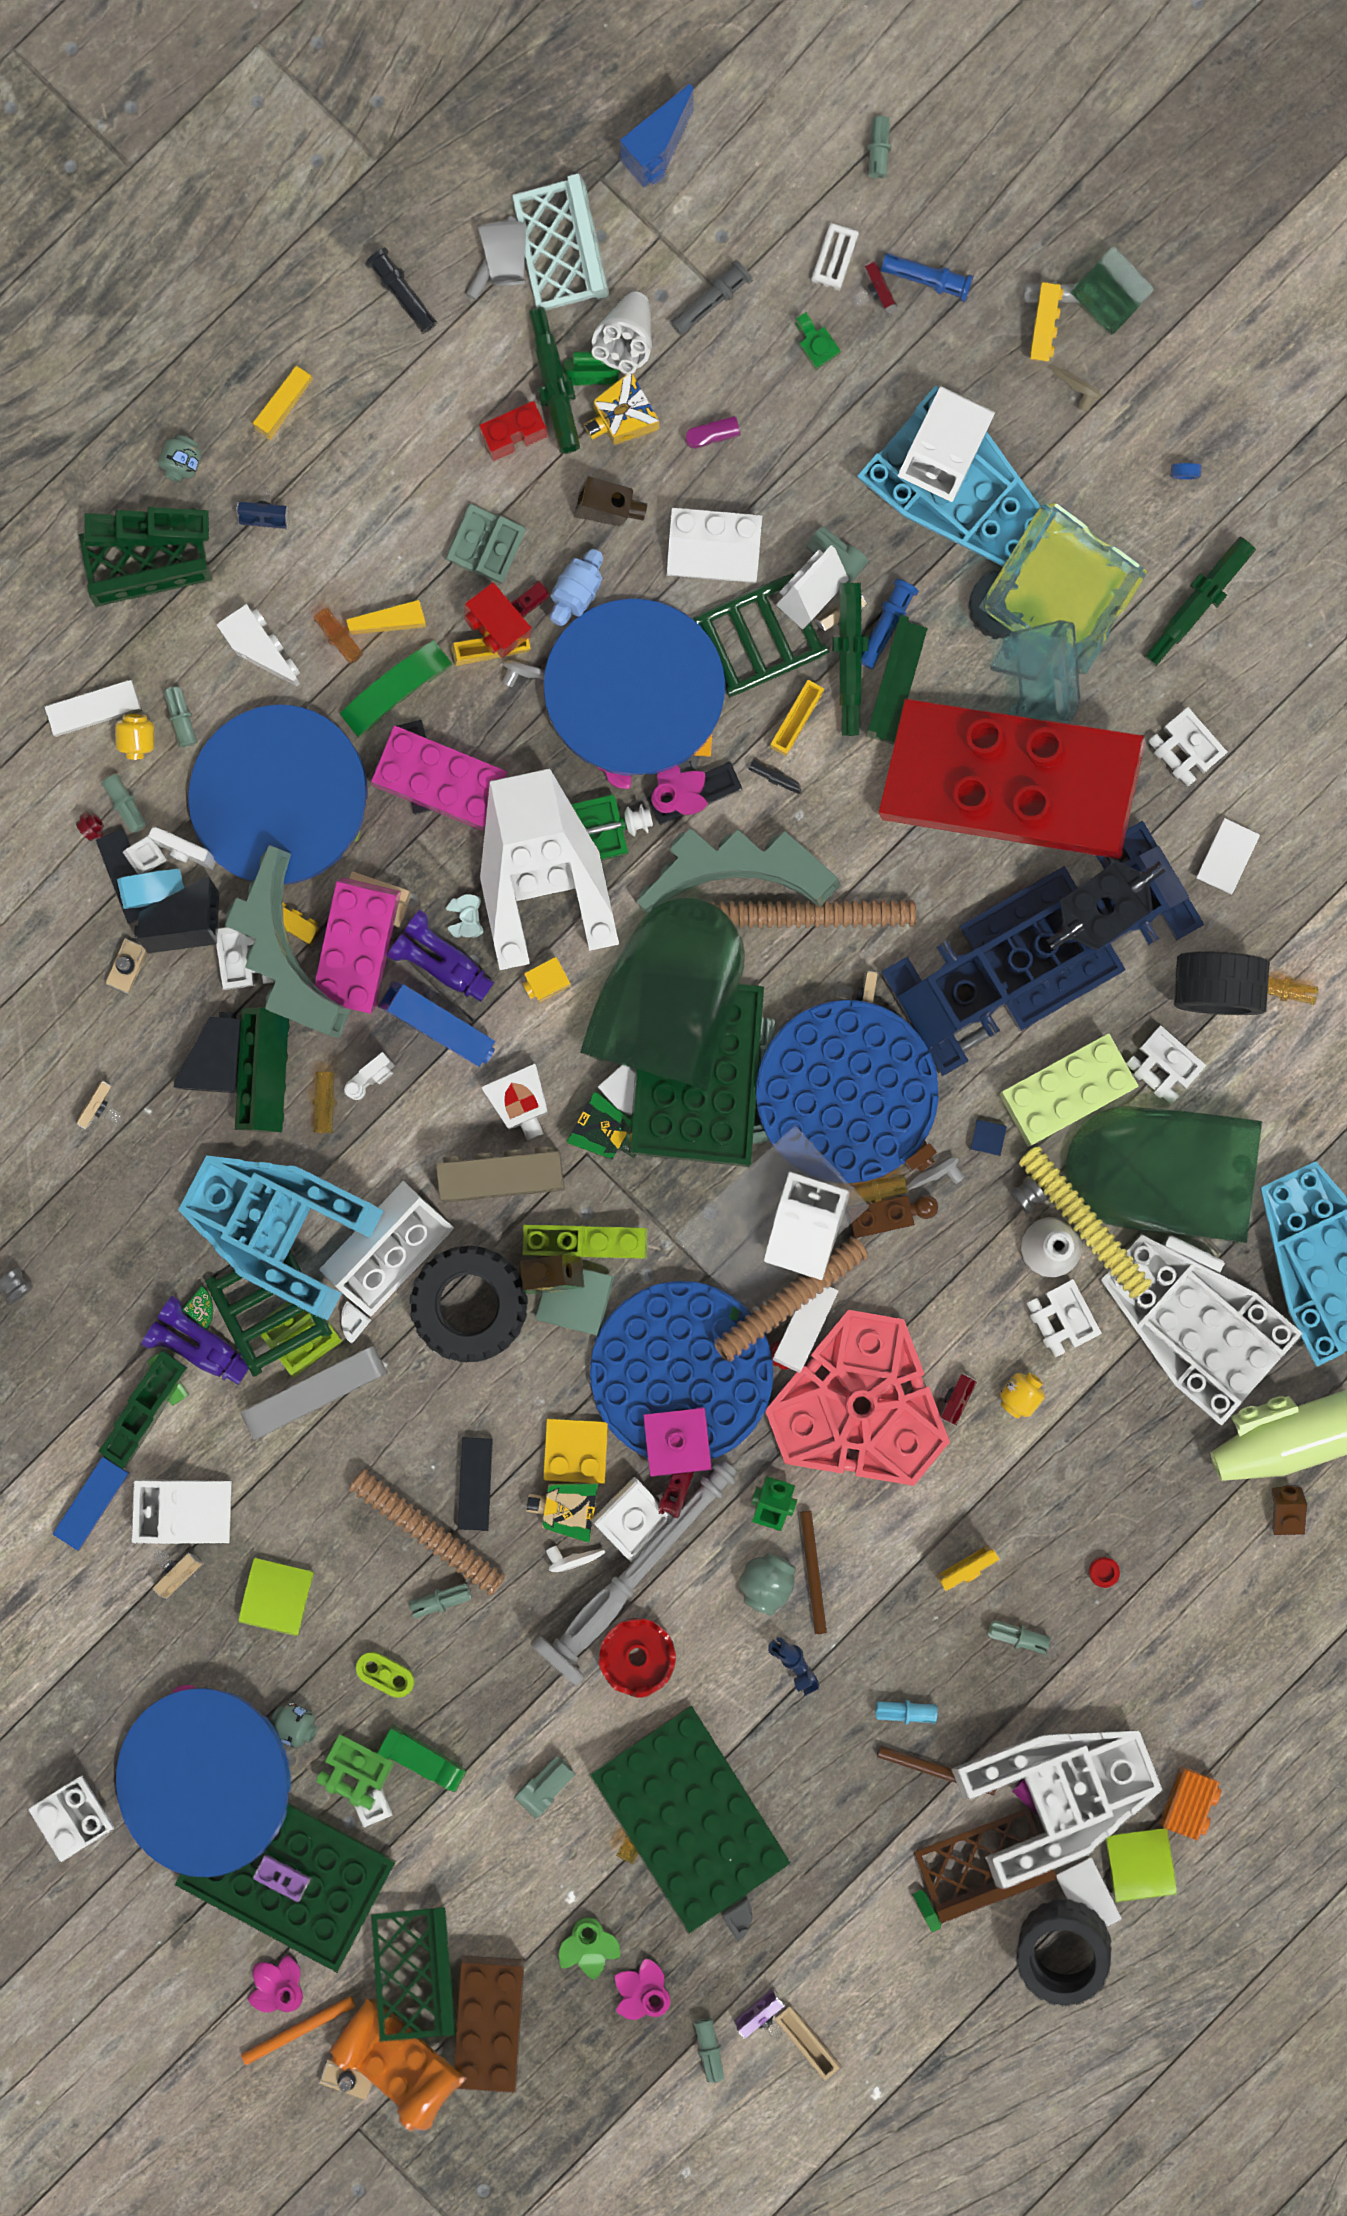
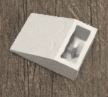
[898,386,995,502]
[764,1172,850,1280]
[132,1479,232,1544]

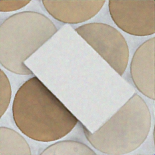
[1196,818,1260,895]
[1056,1857,1122,1927]

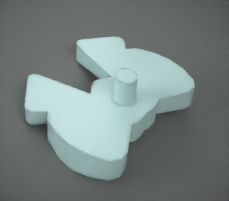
[446,894,484,938]

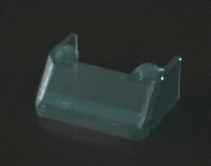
[990,620,1080,724]

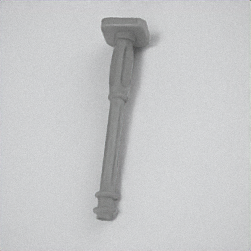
[530,1460,737,1686]

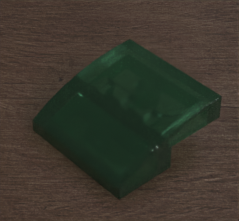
[1070,245,1154,335]

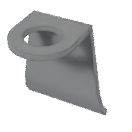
[478,221,526,286]

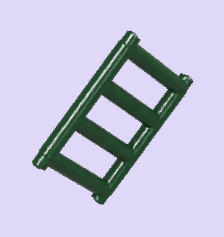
[693,573,829,697]
[205,1249,333,1377]

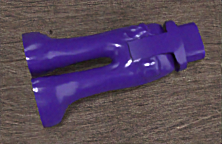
[387,910,494,1002]
[141,1295,249,1385]

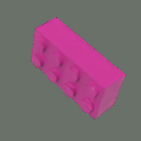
[371,725,507,831]
[315,877,401,1014]

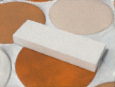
[45,680,141,737]
[772,1287,838,1373]

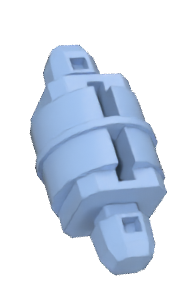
[550,548,603,626]

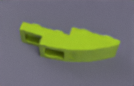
[523,1225,648,1259]

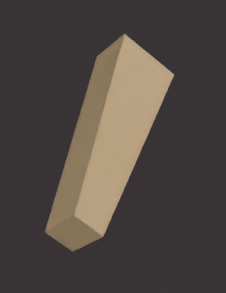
[775,2005,841,2081]

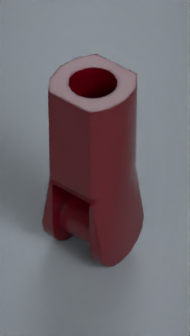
[510,580,550,618]
[658,1472,694,1518]

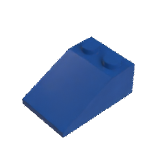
[620,84,694,188]

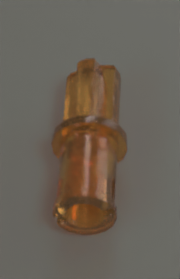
[314,608,363,664]

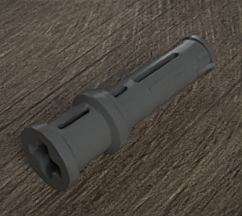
[670,260,753,336]

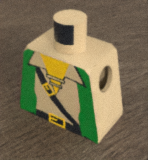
[526,1482,599,1543]

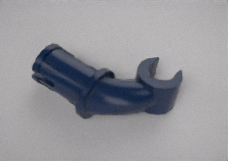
[768,1637,819,1696]

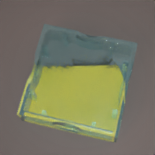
[979,503,1148,674]

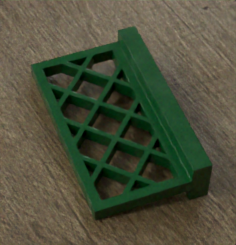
[78,508,213,607]
[371,1907,455,2042]

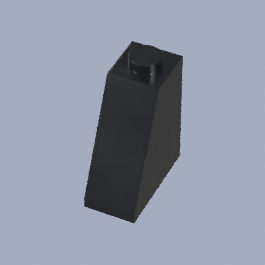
[134,877,219,954]
[174,1012,241,1094]

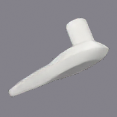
[546,1546,605,1572]

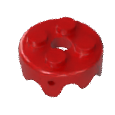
[599,1618,676,1698]

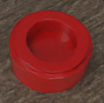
[1088,1556,1120,1588]

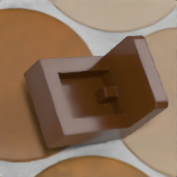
[904,1141,937,1172]
[1271,1485,1307,1535]

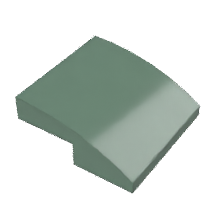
[444,504,526,584]
[536,1265,614,1336]

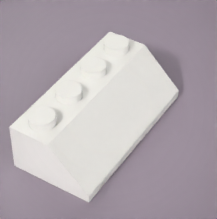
[319,1181,454,1317]

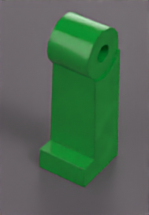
[377,1725,467,1792]

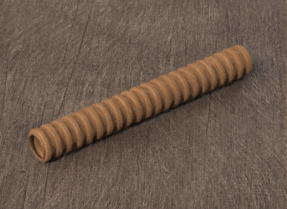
[709,900,916,929]

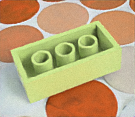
[999,1033,1139,1147]

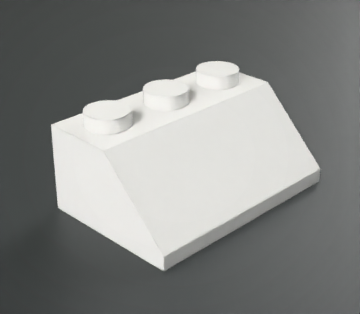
[667,508,762,583]

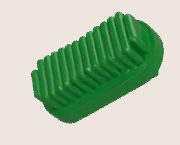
[563,351,621,386]

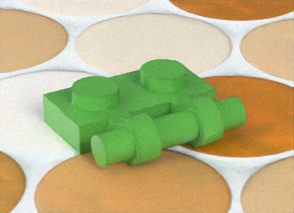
[316,1734,395,1810]

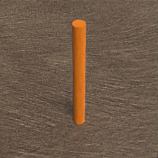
[241,1995,356,2065]

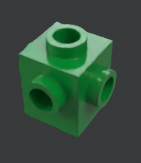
[751,1476,797,1531]

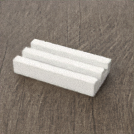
[812,223,859,291]
[1161,1236,1225,1273]

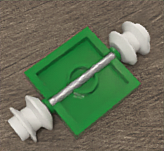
[571,794,653,861]

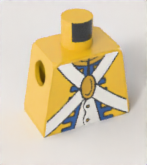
[583,374,659,445]

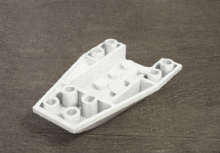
[1101,1235,1303,1426]

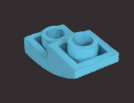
[117,869,184,909]

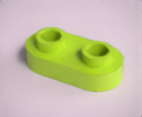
[356,1651,415,1698]

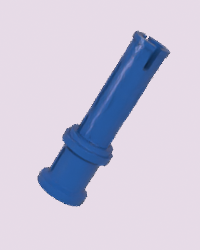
[881,253,973,302]
[862,579,919,670]

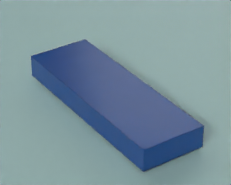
[52,1456,130,1551]

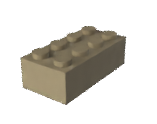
[436,1147,565,1203]

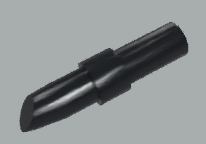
[748,759,801,794]

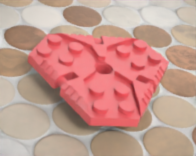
[765,1310,950,1486]

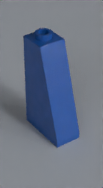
[378,981,495,1067]

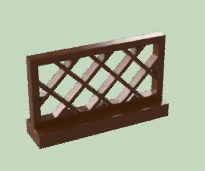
[914,1808,1057,1924]

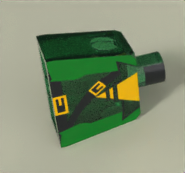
[566,1092,637,1160]

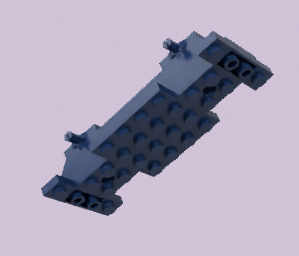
[881,820,1205,1077]

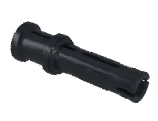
[365,248,438,334]

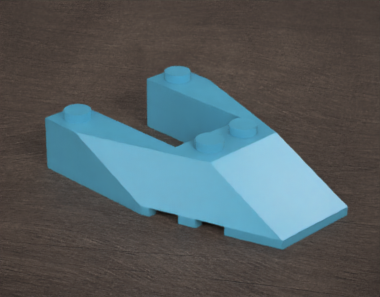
[178,1155,384,1320]

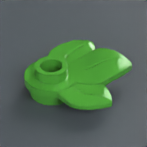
[559,1917,620,1980]

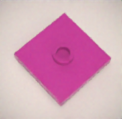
[644,1408,712,1477]

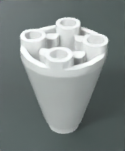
[592,292,652,374]
[1021,1217,1082,1277]

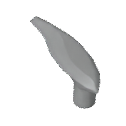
[502,660,545,687]
[906,1158,965,1190]

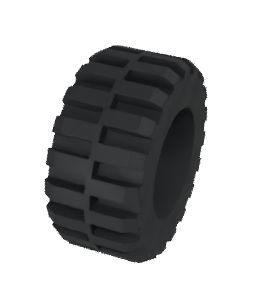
[409,1245,528,1363]

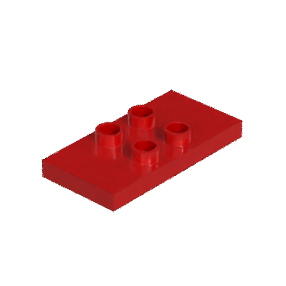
[879,699,1146,859]

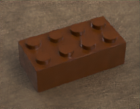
[454,1955,525,2093]

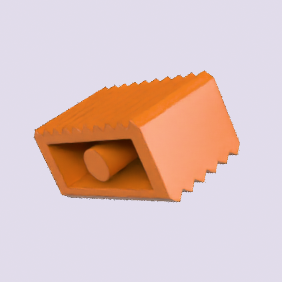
[1160,1766,1221,1841]

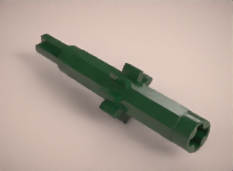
[529,307,580,454]
[1144,536,1256,666]
[832,583,869,736]

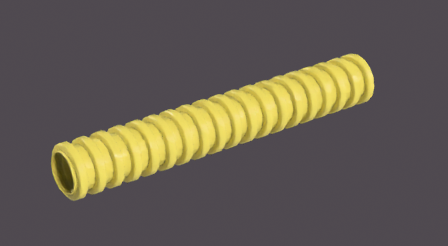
[1019,1147,1152,1298]

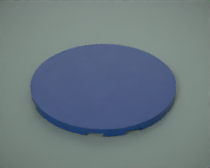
[544,599,725,776]
[188,705,368,885]
[756,1000,939,1183]
[590,1281,773,1459]
[116,1688,291,1877]

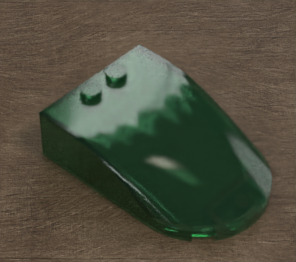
[580,898,745,1092]
[1065,1106,1262,1244]

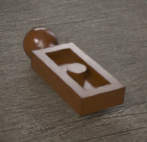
[849,1195,939,1238]

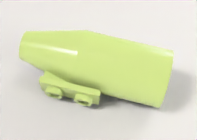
[1211,1390,1347,1481]

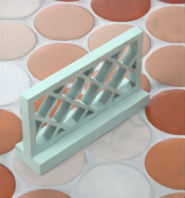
[512,173,609,311]

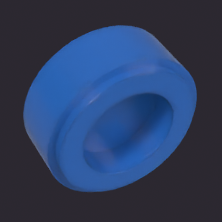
[1171,463,1201,480]

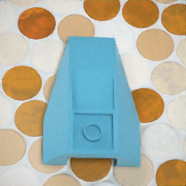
[857,385,1043,568]
[1260,1161,1347,1367]

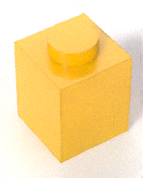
[522,957,571,1003]

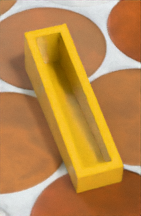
[253,366,313,440]
[346,600,427,635]
[451,638,531,666]

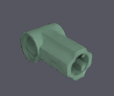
[806,526,869,583]
[514,1755,576,1819]

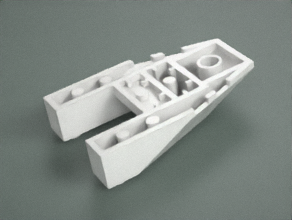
[480,768,619,970]
[952,1731,1162,1889]

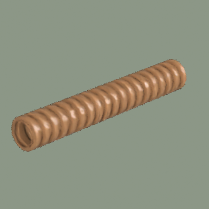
[714,1237,868,1362]
[349,1469,506,1596]

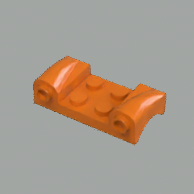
[330,1999,466,2131]

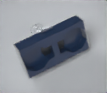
[236,487,289,529]

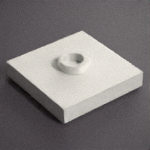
[148,827,216,870]
[591,1477,673,1563]

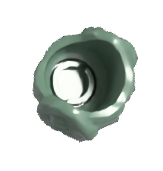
[739,1553,796,1616]

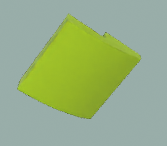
[261,1301,342,1378]
[238,1558,314,1636]
[1105,1828,1177,1903]

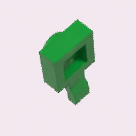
[795,312,841,371]

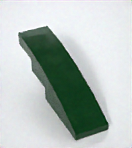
[83,507,209,547]
[98,1350,188,1469]

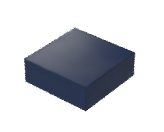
[970,1120,1007,1156]

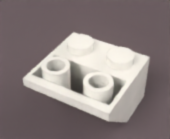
[776,545,849,630]
[28,1775,114,1862]

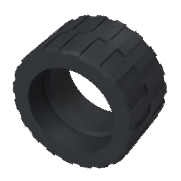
[1174,952,1270,1015]
[1016,1899,1112,2006]

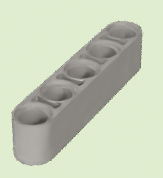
[240,1346,387,1440]

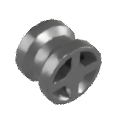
[1009,1176,1047,1214]
[0,1268,33,1306]

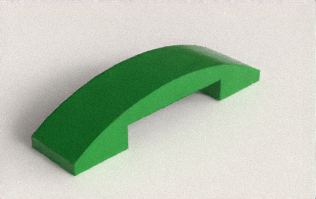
[340,641,453,738]

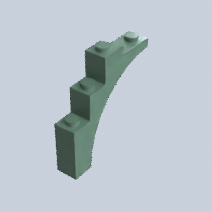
[637,828,841,917]
[225,845,351,1038]

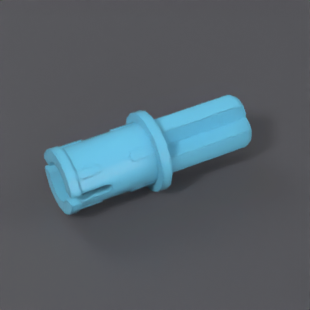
[875,1700,937,1725]

